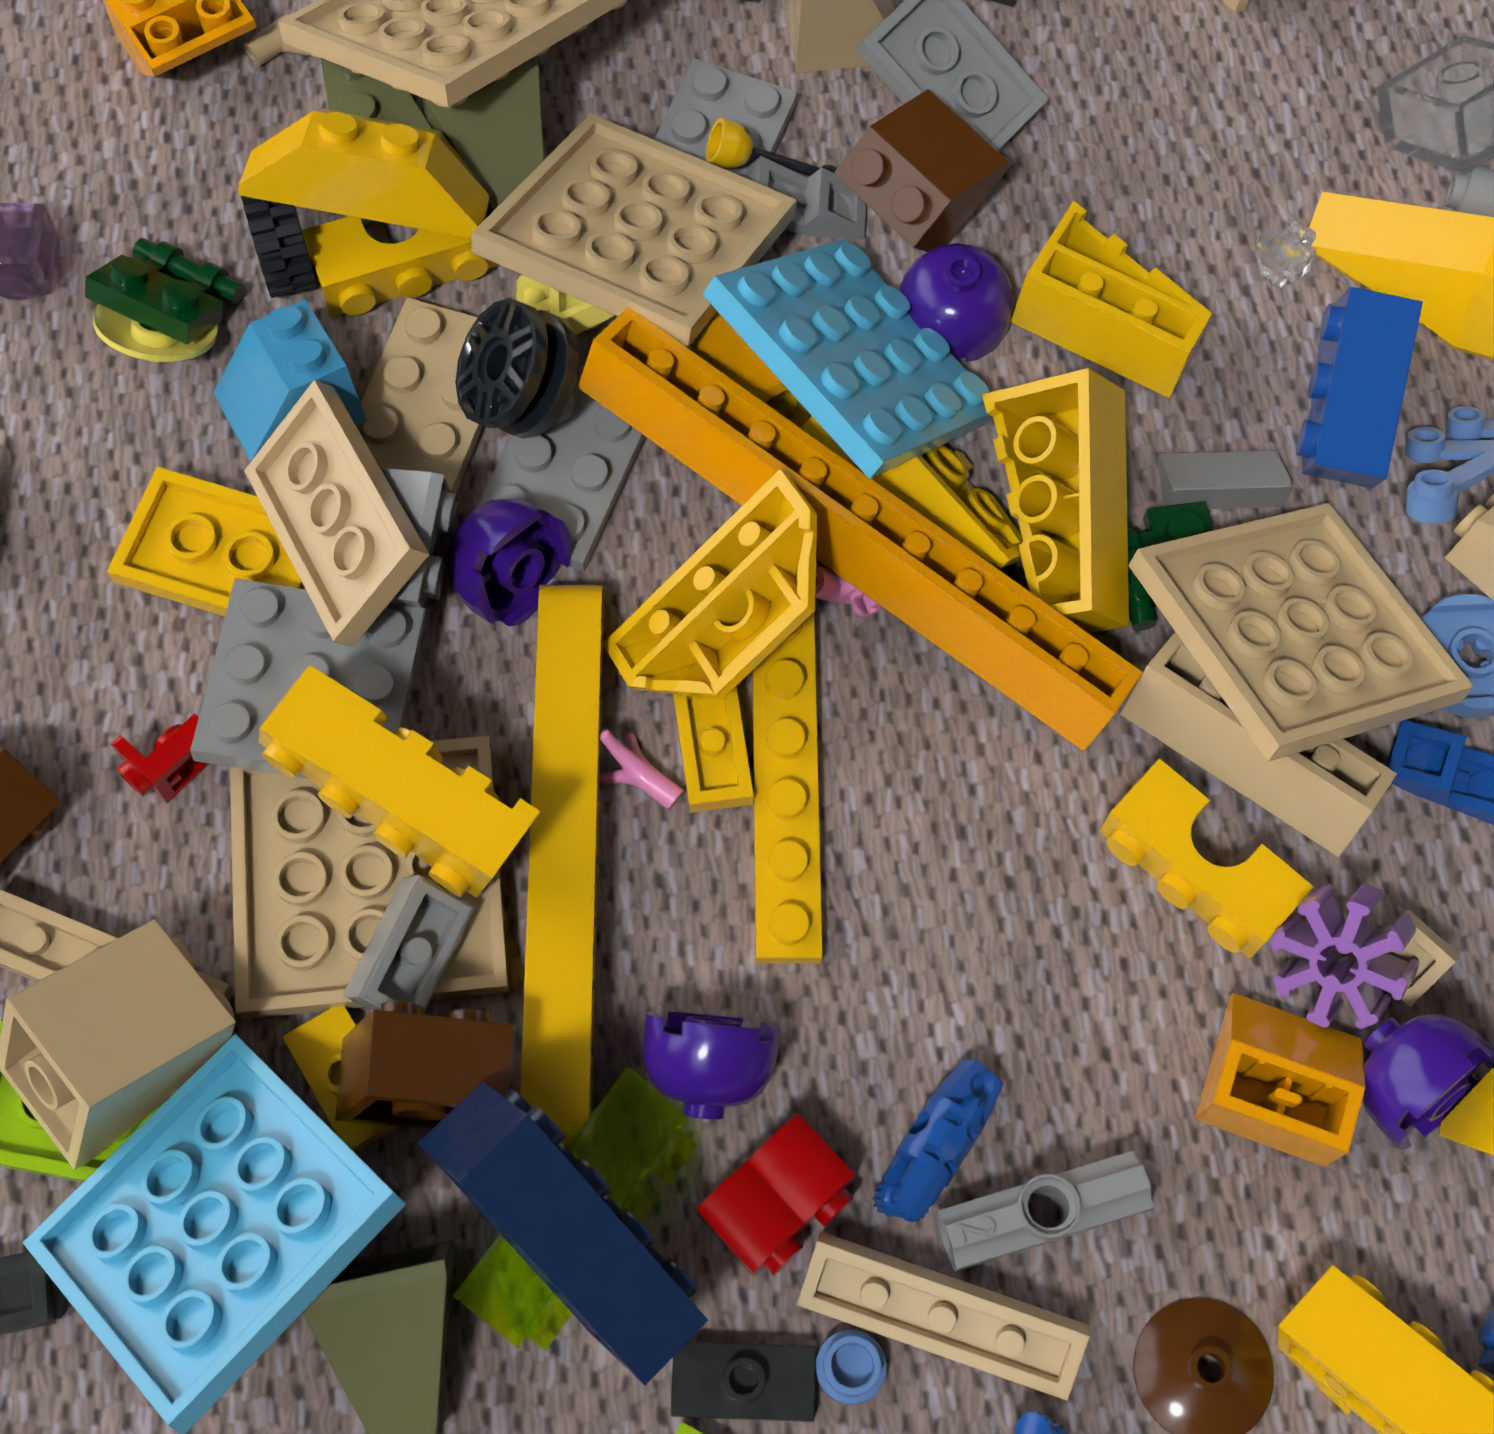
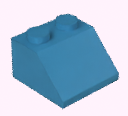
[213,299,367,462]

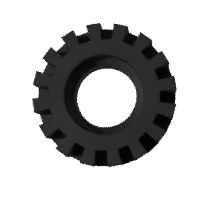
[241,196,317,298]

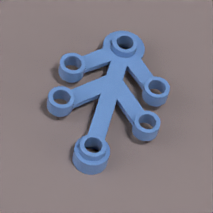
[1406,406,1494,524]

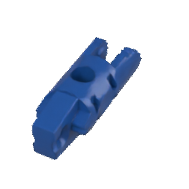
[872,1059,1003,1222]

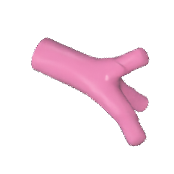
[599,730,684,810]

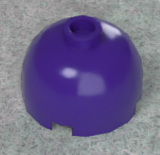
[899,243,1014,362]
[446,498,572,626]
[643,1011,781,1120]
[1362,1014,1494,1149]

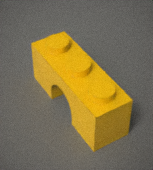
[302,216,498,318]
[1100,758,1314,959]

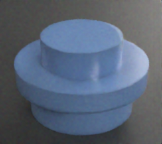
[815,1330,887,1405]

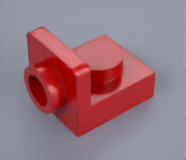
[111,713,210,804]

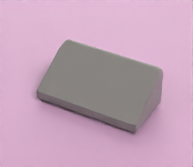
[1157,450,1292,509]
[343,875,475,1012]

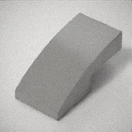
[747,156,866,240]

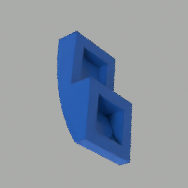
[1388,720,1494,825]

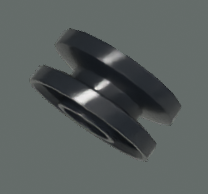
[455,298,580,439]

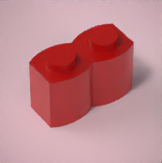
[696,1113,856,1277]

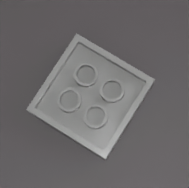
[190,578,426,779]

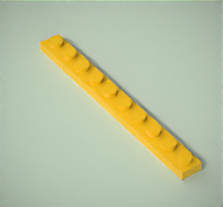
[752,390,822,964]

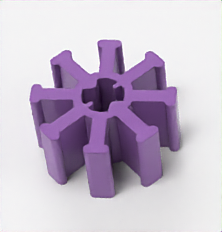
[1271,884,1419,1029]

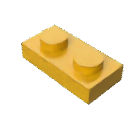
[672,687,754,813]

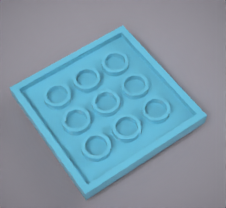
[702,239,993,479]
[22,1034,406,1434]

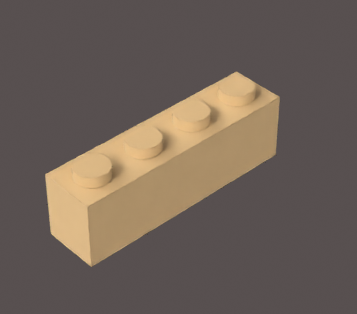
[1120,632,1397,858]

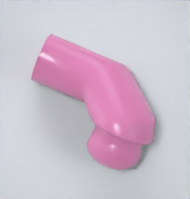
[815,566,883,617]

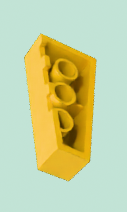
[982,368,1129,633]

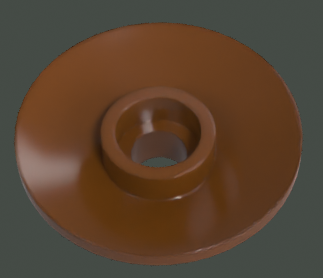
[1133,1298,1274,1434]

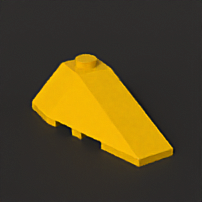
[801,416,1023,568]

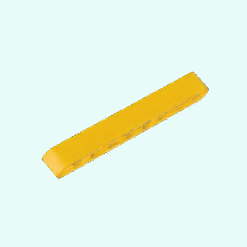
[520,585,604,1144]

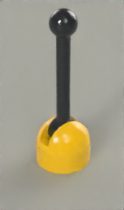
[705,117,837,176]

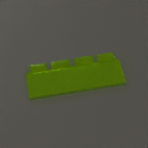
[453,1067,698,1352]

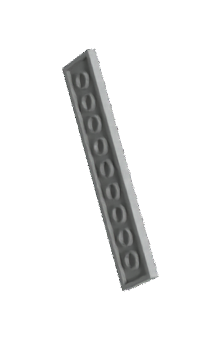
[477,58,798,572]

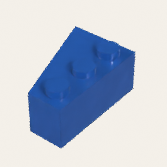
[1296,287,1423,488]

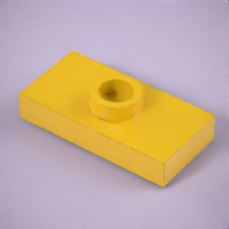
[282,1006,398,1152]

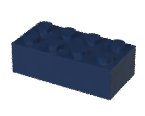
[418,1082,708,1386]

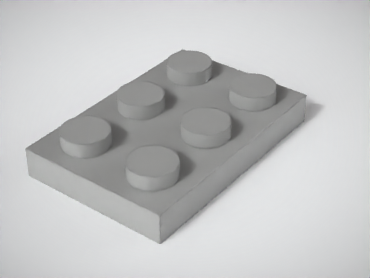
[855,0,1049,150]

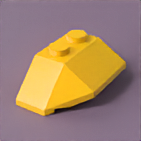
[238,109,490,239]
[602,469,817,699]

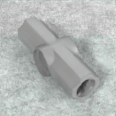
[935,1151,1154,1272]

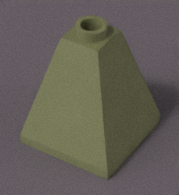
[423,58,544,218]
[302,1240,455,1434]

